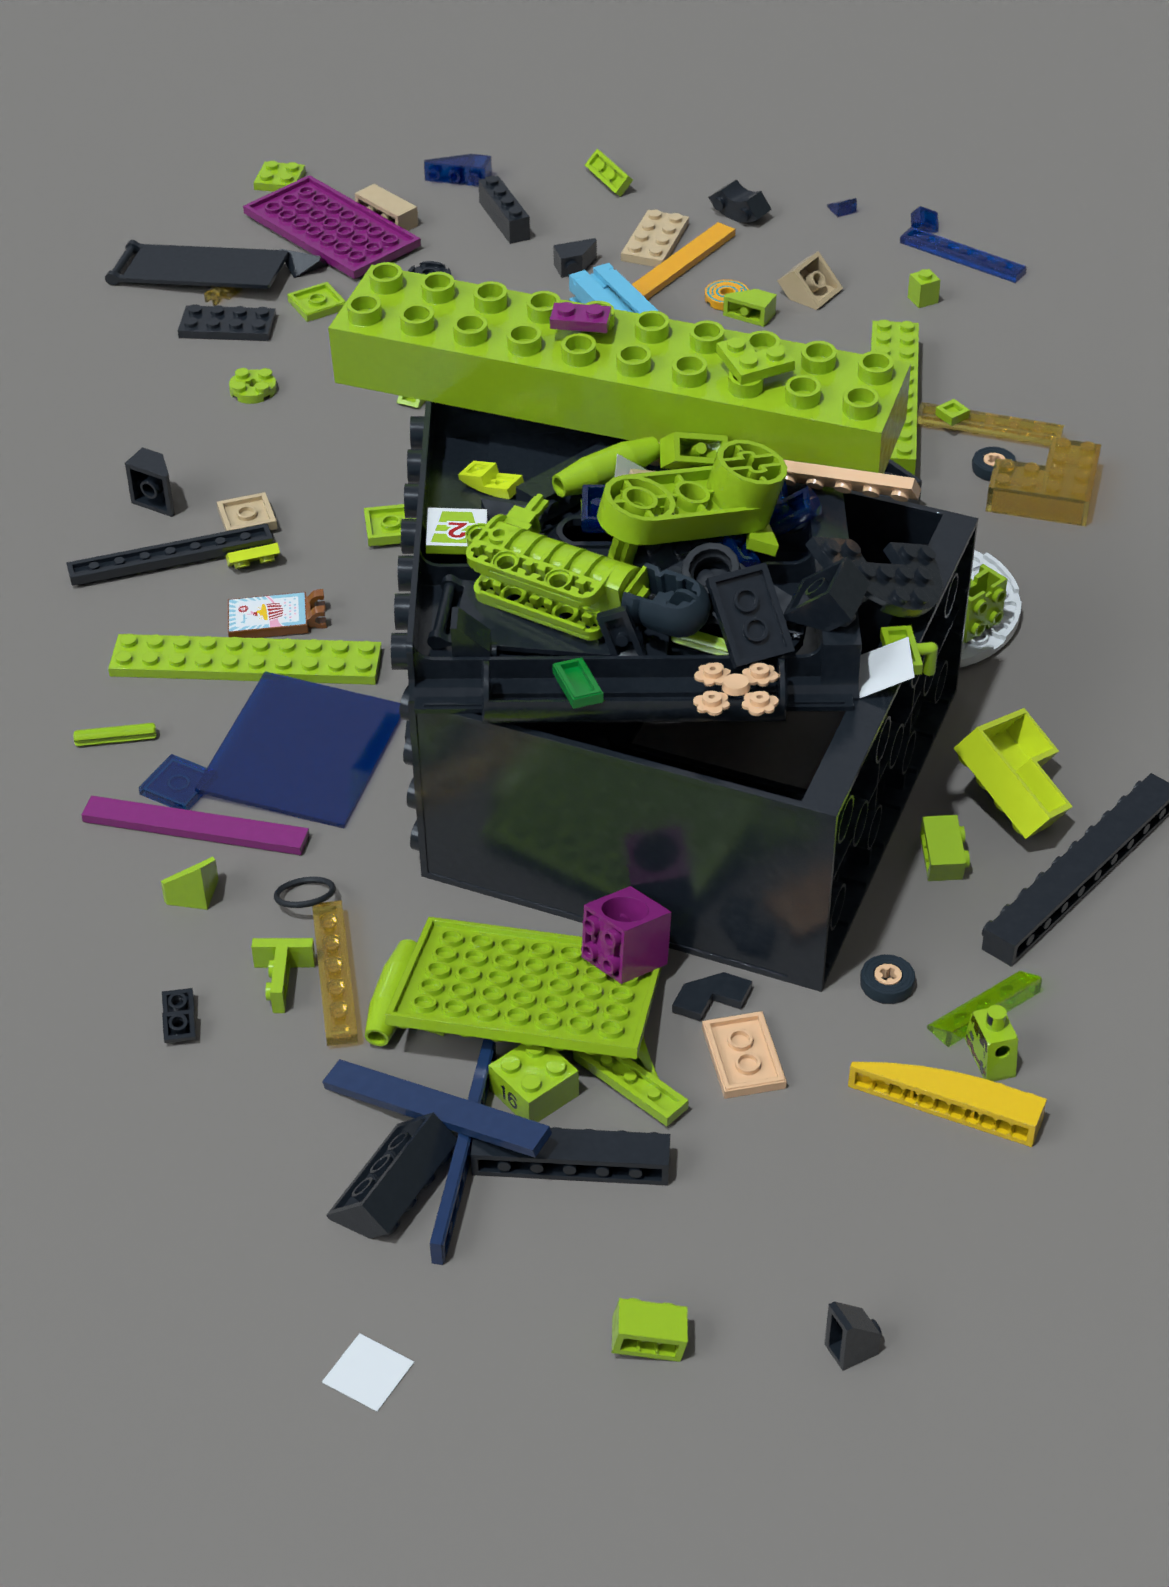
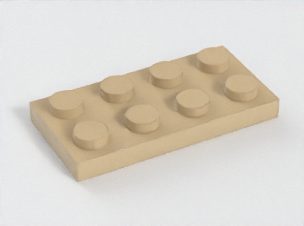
[621,210,689,267]

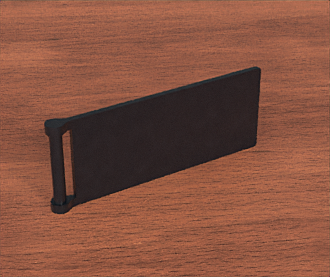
[105,240,289,289]
[427,574,670,656]

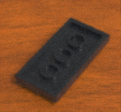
[178,304,276,341]

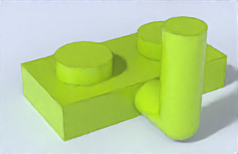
[880,625,938,676]

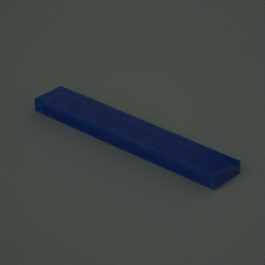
[900,227,1027,283]

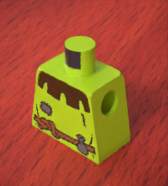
[965,1005,1018,1082]

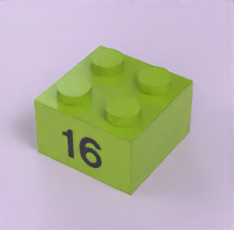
[488,1044,579,1122]

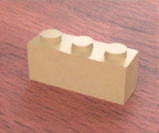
[355,184,418,231]

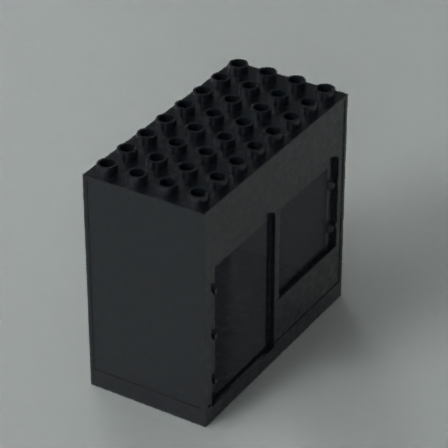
[399,491,978,992]

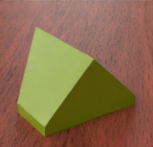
[161,857,219,910]

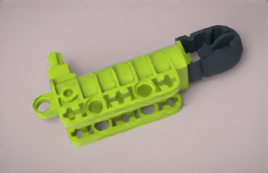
[465,494,711,641]

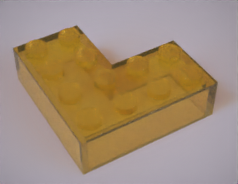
[986,437,1101,527]

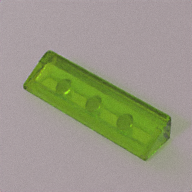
[927,971,1042,1047]

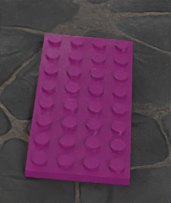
[243,175,421,279]

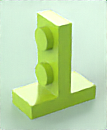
[251,938,316,1013]

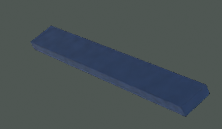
[430,1039,497,1265]
[322,1059,552,1158]

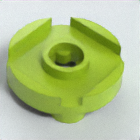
[229,368,277,404]

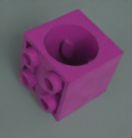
[581,886,671,984]

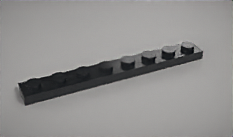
[66,523,273,586]

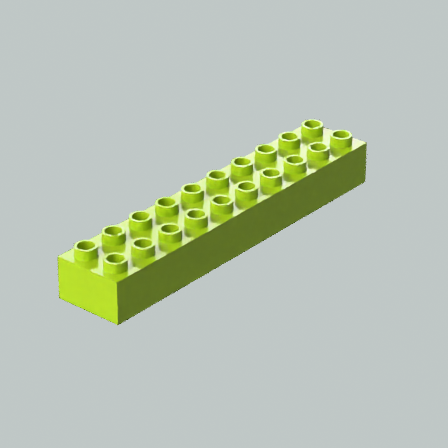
[328,262,911,474]

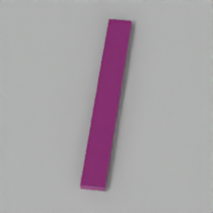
[81,795,309,855]

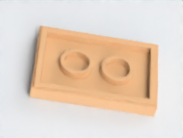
[702,1011,787,1099]

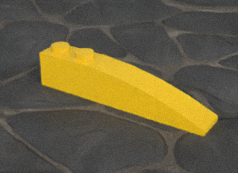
[848,1062,1047,1147]

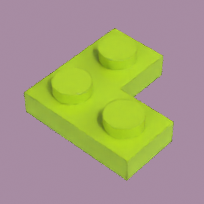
[716,336,795,385]

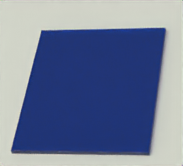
[195,671,401,829]

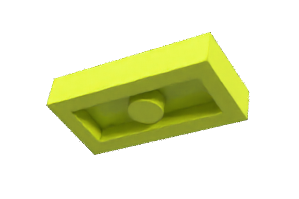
[226,543,280,569]

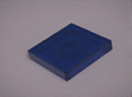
[138,754,218,810]

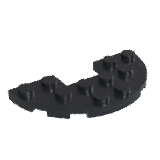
[805,536,943,618]

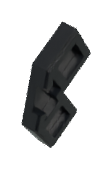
[672,972,752,1021]

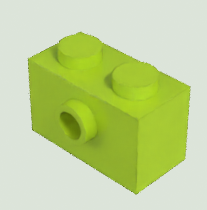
[920,815,970,881]
[612,1298,688,1362]

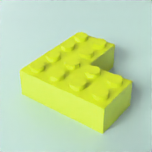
[953,708,1073,839]

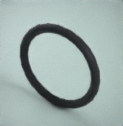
[273,876,336,908]

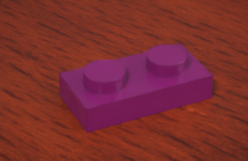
[550,302,611,333]

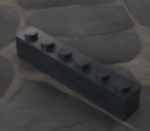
[471,1127,671,1186]

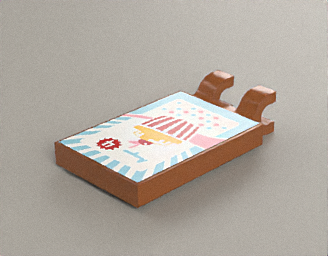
[228,589,327,638]

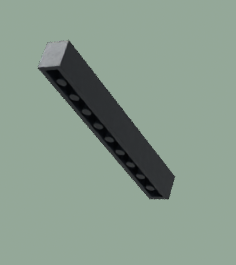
[981,773,1169,967]

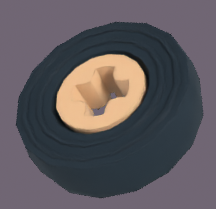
[972,447,1017,482]
[860,954,915,1004]

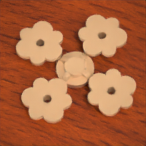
[693,662,779,716]

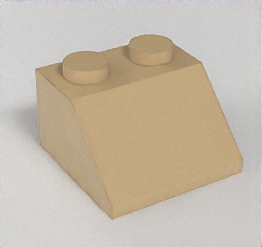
[777,251,843,310]

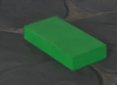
[552,658,604,709]

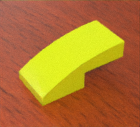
[458,461,524,499]

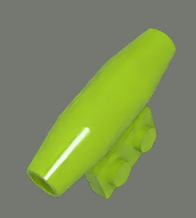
[552,436,660,515]
[365,939,445,1046]

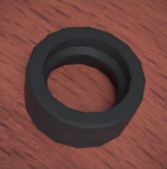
[681,543,741,605]

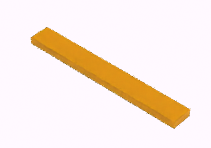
[632,222,736,300]

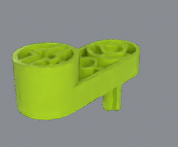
[597,440,787,565]

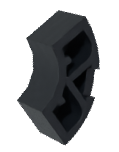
[708,179,772,223]

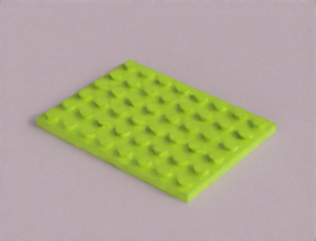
[385,917,662,1059]

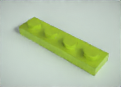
[573,1051,689,1126]

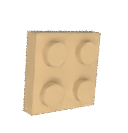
[217,492,277,531]

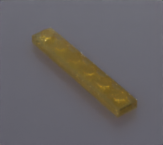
[917,402,1064,447]
[312,900,358,1046]

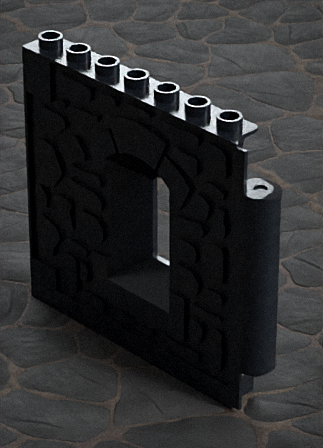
[391,401,862,723]

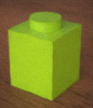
[908,269,941,308]

